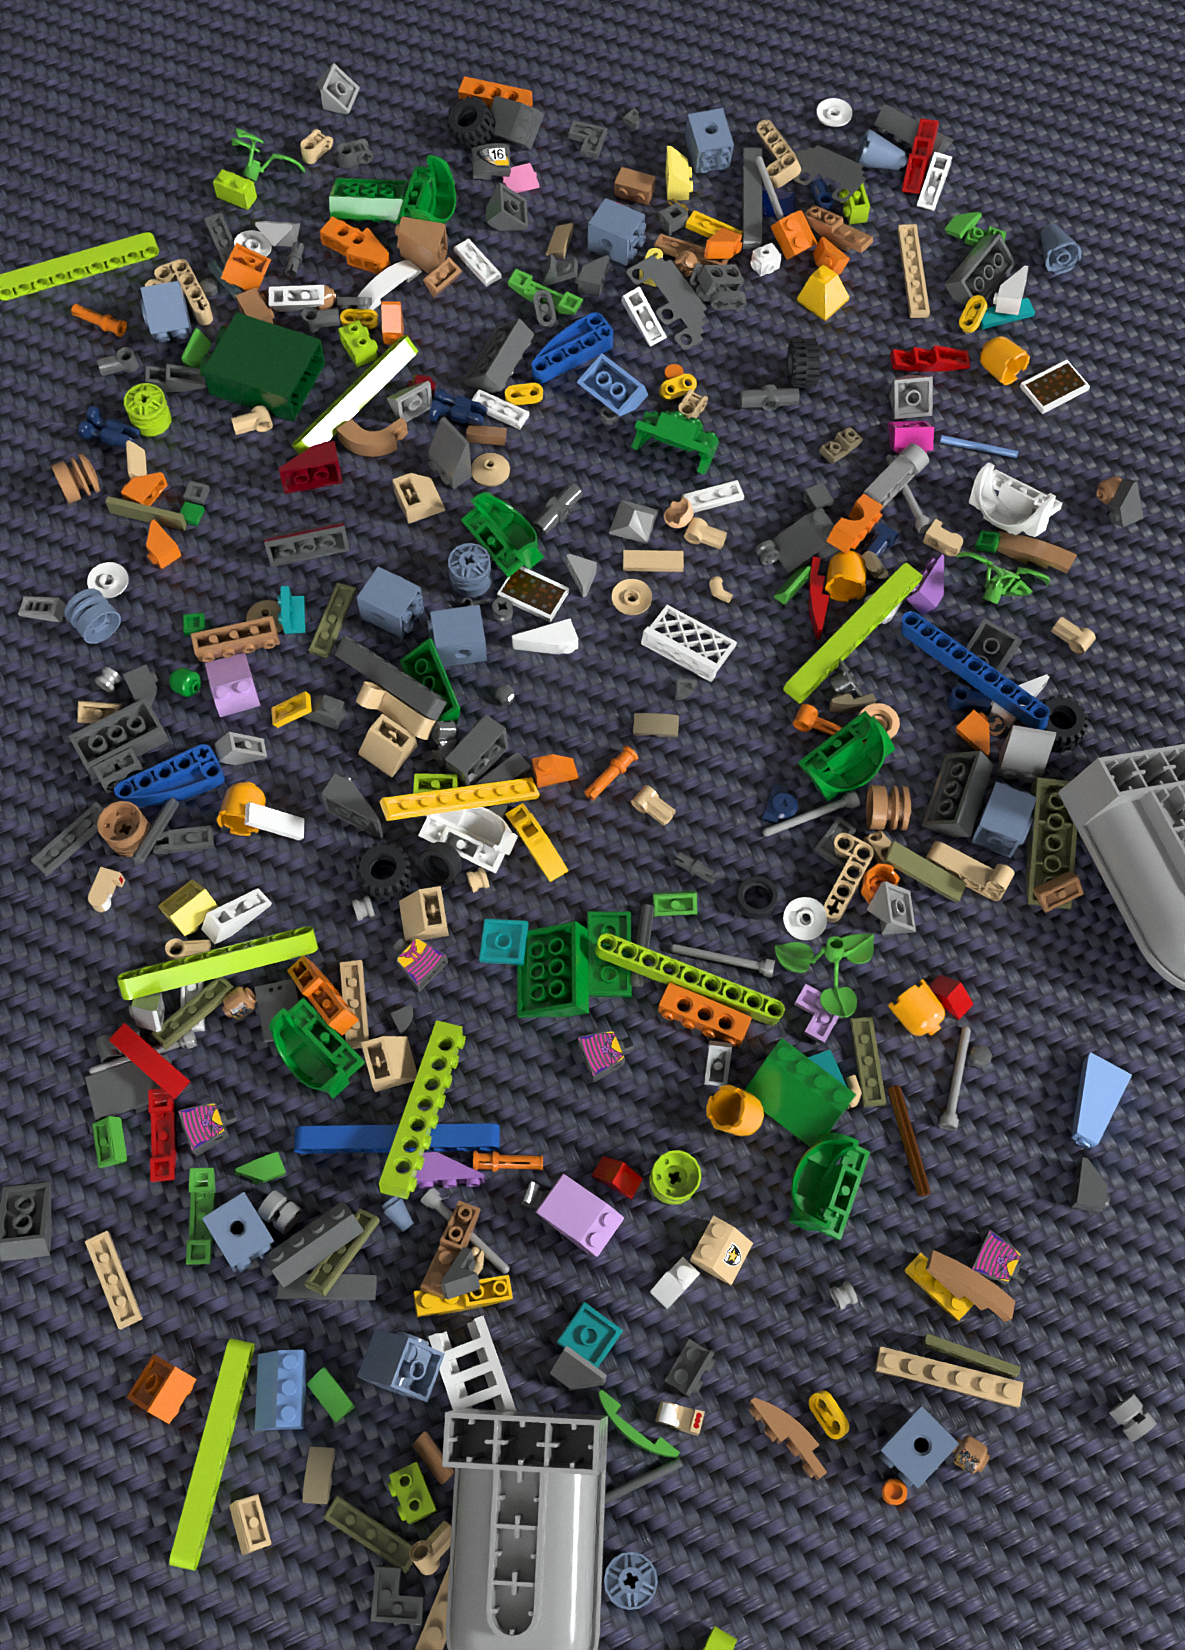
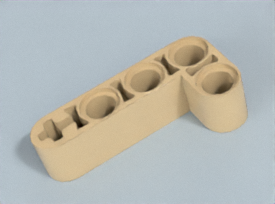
[756,119,801,188]
[154,259,213,325]
[356,681,436,740]
[823,833,873,923]
[925,841,1014,901]

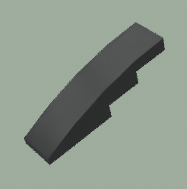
[277,1273,377,1301]

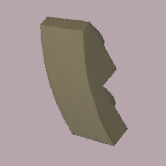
[819,427,863,464]
[862,550,889,579]
[829,693,876,714]
[633,713,679,737]
[302,1446,336,1504]

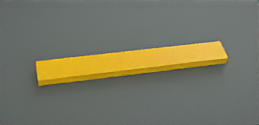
[379,777,540,821]

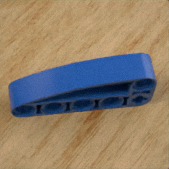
[532,312,613,384]
[114,744,225,807]

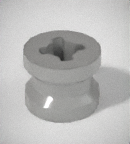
[94,667,122,693]
[352,895,375,921]
[830,1281,858,1311]

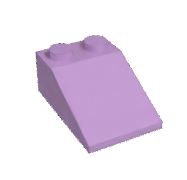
[205,653,260,717]
[535,1174,624,1257]

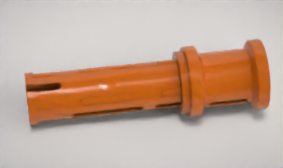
[71,304,127,337]
[584,746,638,801]
[473,1151,543,1172]

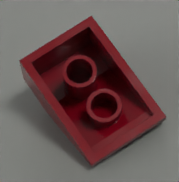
[279,441,343,494]

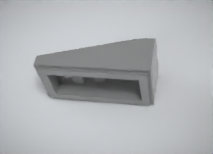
[18,596,66,622]

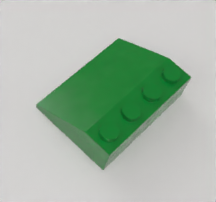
[329,178,409,223]
[517,921,589,1018]
[744,1038,856,1148]

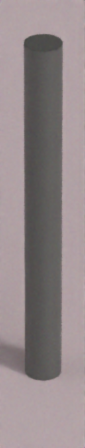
[605,1457,683,1504]

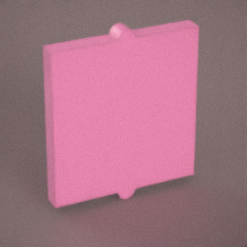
[502,163,539,193]

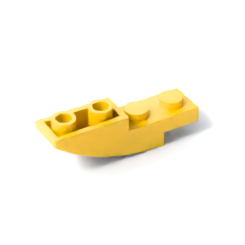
[505,803,568,882]
[413,1275,513,1317]

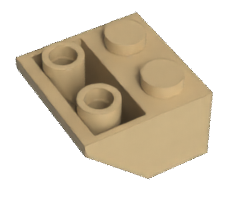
[392,473,445,524]
[358,714,418,778]
[399,886,449,943]
[361,1036,417,1092]

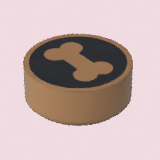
[987,714,1006,736]

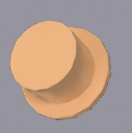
[860,703,900,739]

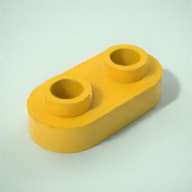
[959,295,987,333]
[340,309,379,329]
[659,374,697,401]
[505,383,543,405]
[809,1390,849,1439]

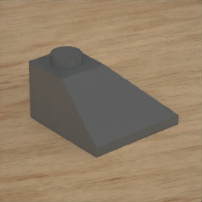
[486,183,528,231]

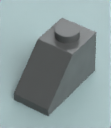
[575,255,610,297]
[1109,478,1144,527]
[123,665,159,706]
[302,695,347,730]
[1071,1157,1110,1213]

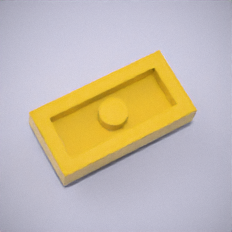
[271,691,312,728]

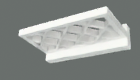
[641,605,737,682]

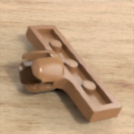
[654,234,729,277]

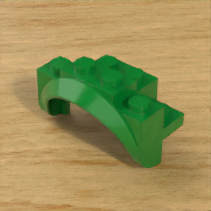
[396,155,456,224]
[631,410,719,475]
[461,492,544,578]
[798,711,896,801]
[269,998,365,1099]
[788,1133,870,1240]

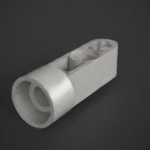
[863,443,929,509]

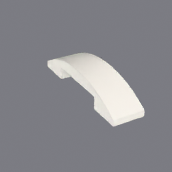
[357,260,422,310]

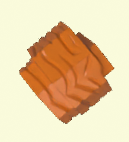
[861,863,900,904]

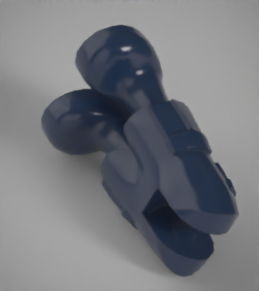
[429,388,488,426]
[78,406,140,448]

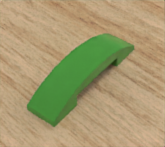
[508,269,583,315]
[186,1168,215,1265]
[598,1389,680,1458]

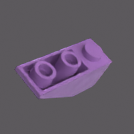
[906,554,944,616]
[415,1152,485,1189]

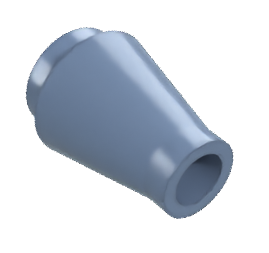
[382,1196,414,1232]

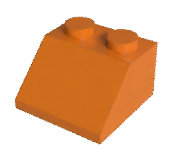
[770,210,818,260]
[221,243,271,291]
[126,1354,197,1424]

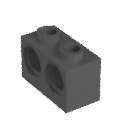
[697,264,744,295]
[92,748,144,794]

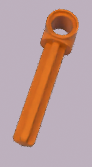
[793,704,867,744]

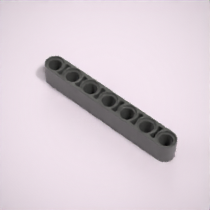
[742,147,762,250]
[335,636,447,720]

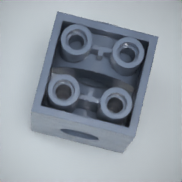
[684,108,734,174]
[588,198,646,266]
[140,281,193,342]
[356,567,424,639]
[427,605,487,667]
[971,782,1037,858]
[202,1192,275,1272]
[357,1329,445,1402]
[878,1406,959,1488]

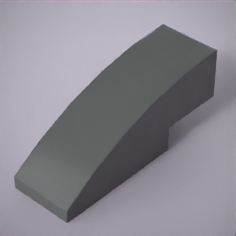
[144,364,205,392]

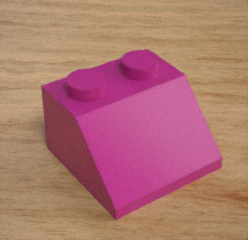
[888,421,934,454]

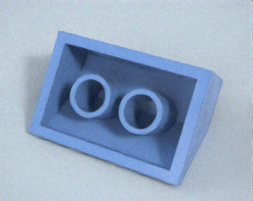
[577,353,648,417]
[255,1350,307,1431]

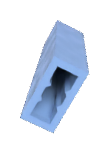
[1071,1052,1132,1149]

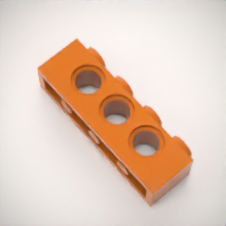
[458,76,533,110]
[658,982,752,1047]

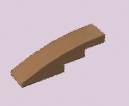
[996,531,1077,574]
[926,1250,1015,1322]

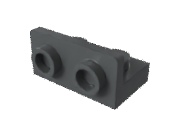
[664,1339,716,1398]

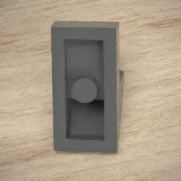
[543,254,578,286]
[704,1040,732,1086]
[440,1247,480,1299]

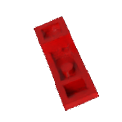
[148,1088,177,1182]

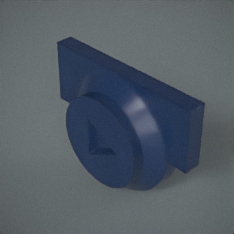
[762,783,798,824]

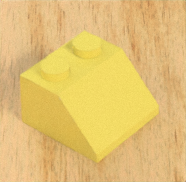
[665,146,693,201]
[158,879,219,936]

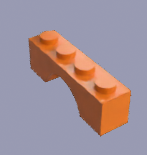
[826,494,883,554]

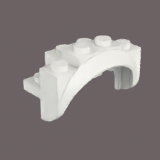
[969,462,1062,537]
[418,807,518,873]

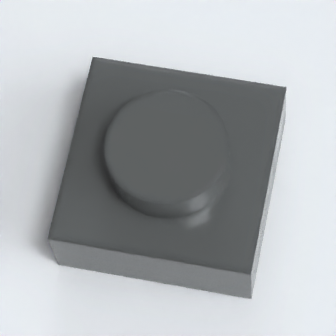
[183,481,210,506]

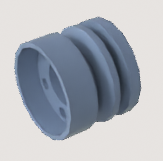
[448,543,492,598]
[64,588,121,644]
[603,1552,658,1610]

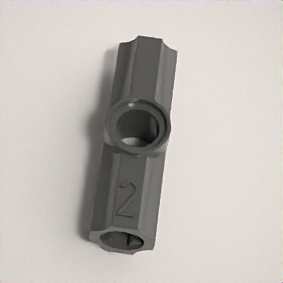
[740,385,799,411]
[533,483,583,535]

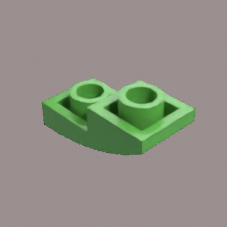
[964,225,1006,246]

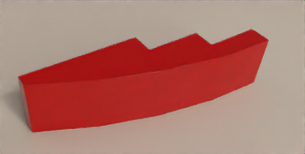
[902,118,939,194]
[890,345,971,372]
[808,557,830,640]
[109,1023,191,1099]

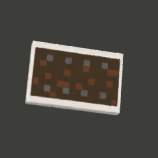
[1020,360,1090,414]
[497,566,569,623]

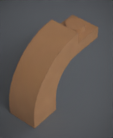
[336,417,408,457]

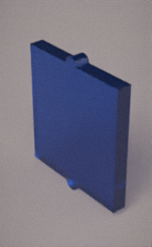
[762,191,797,217]

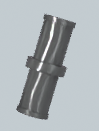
[285,242,305,278]
[674,852,718,885]

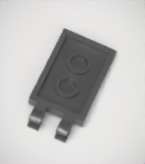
[85,1055,172,1121]

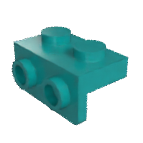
[277,586,305,634]

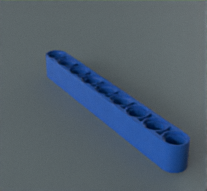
[901,611,1050,730]
[294,1123,500,1154]

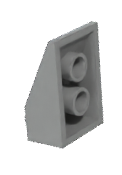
[997,725,1056,783]

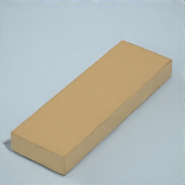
[623,550,684,572]

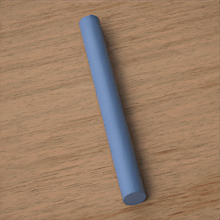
[940,435,1018,458]

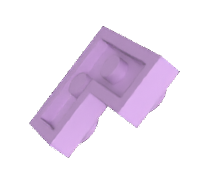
[794,984,839,1045]

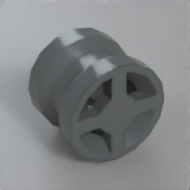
[755,540,780,565]
[492,597,513,623]

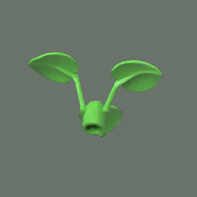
[231,127,305,181]
[956,551,1050,604]
[775,934,874,1017]

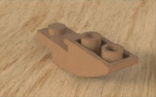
[804,205,873,253]
[420,1201,481,1299]
[749,1397,827,1480]

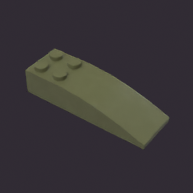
[1026,777,1077,909]

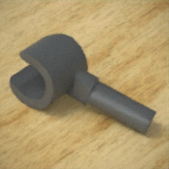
[461,598,491,606]

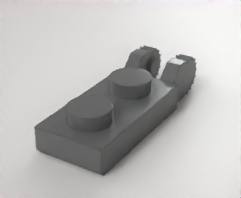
[153,825,214,855]

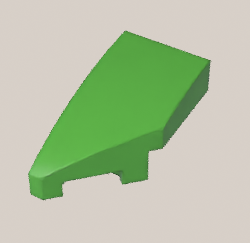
[945,212,982,239]
[990,568,1033,596]
[234,1152,286,1185]

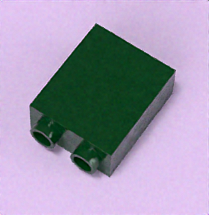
[200,312,325,422]

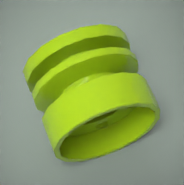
[124,383,171,437]
[649,1150,701,1205]

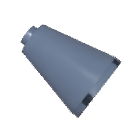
[855,129,907,170]
[1040,224,1082,274]

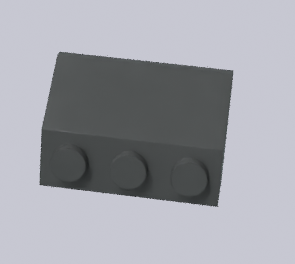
[445,715,509,787]

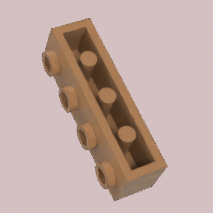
[191,616,280,662]

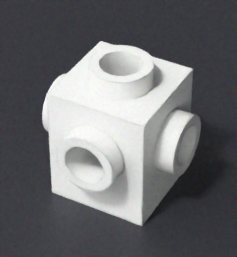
[750,243,781,276]

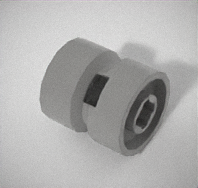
[257,1190,302,1234]
[1109,1394,1157,1442]

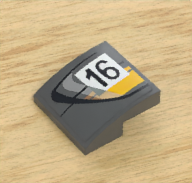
[472,143,511,180]

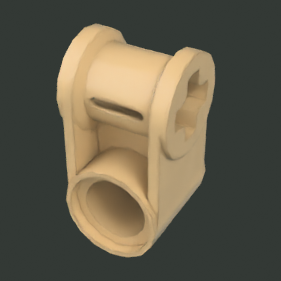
[300,129,333,164]
[678,389,708,419]

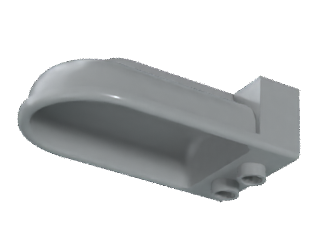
[1058,744,1185,991]
[442,1408,608,1650]

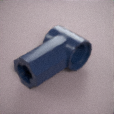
[810,179,834,212]
[861,523,899,558]
[947,685,992,711]

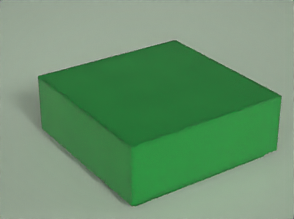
[180,501,205,526]
[975,530,1001,553]
[183,613,205,636]

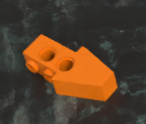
[319,217,390,274]
[287,955,359,1036]

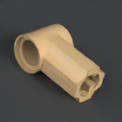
[231,405,273,435]
[684,518,727,549]
[1051,617,1096,655]
[631,785,676,826]
[165,938,211,961]
[409,1520,452,1575]

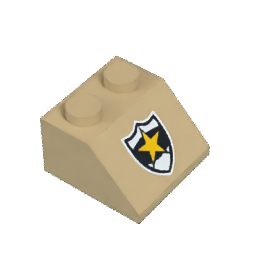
[690,1215,753,1285]

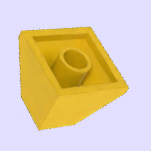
[797,264,849,321]

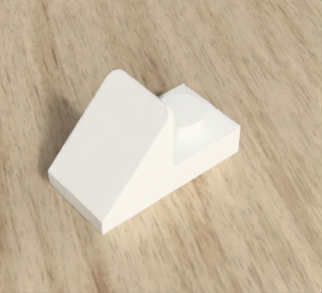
[650,1257,700,1309]

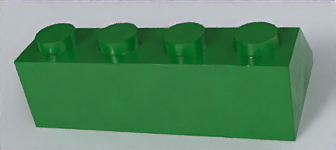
[399,638,460,731]

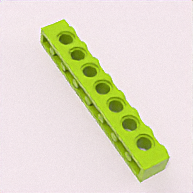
[379,1020,466,1200]

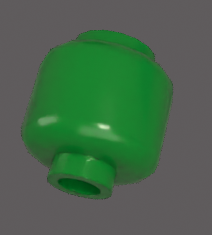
[169,667,201,697]

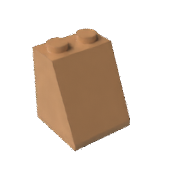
[395,217,448,274]

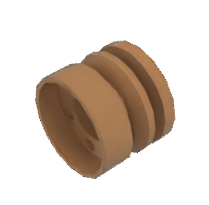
[51,453,100,504]
[866,785,911,831]
[97,801,151,857]

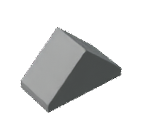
[566,554,597,597]

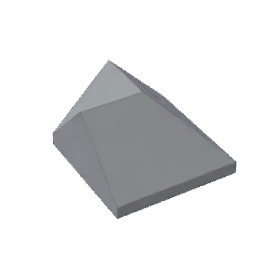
[316,63,360,115]
[255,221,300,247]
[889,375,933,419]
[387,381,432,422]
[609,500,659,544]
[866,882,916,934]
[550,1346,607,1391]

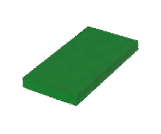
[587,911,632,997]

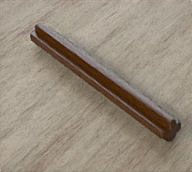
[888,1085,931,1197]

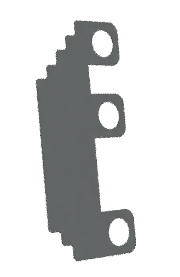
[793,145,866,202]
[627,255,707,350]

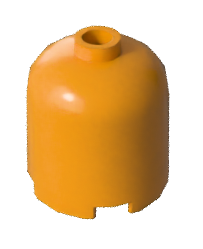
[980,336,1030,385]
[825,551,867,602]
[217,782,266,836]
[887,979,945,1036]
[706,1085,764,1136]

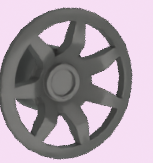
[830,659,863,697]

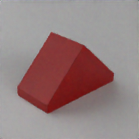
[929,975,973,1020]
[591,1156,643,1200]

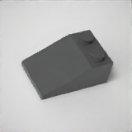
[490,96,544,150]
[428,417,472,490]
[772,508,840,575]
[952,618,1022,682]
[321,774,383,839]
[0,1182,52,1261]

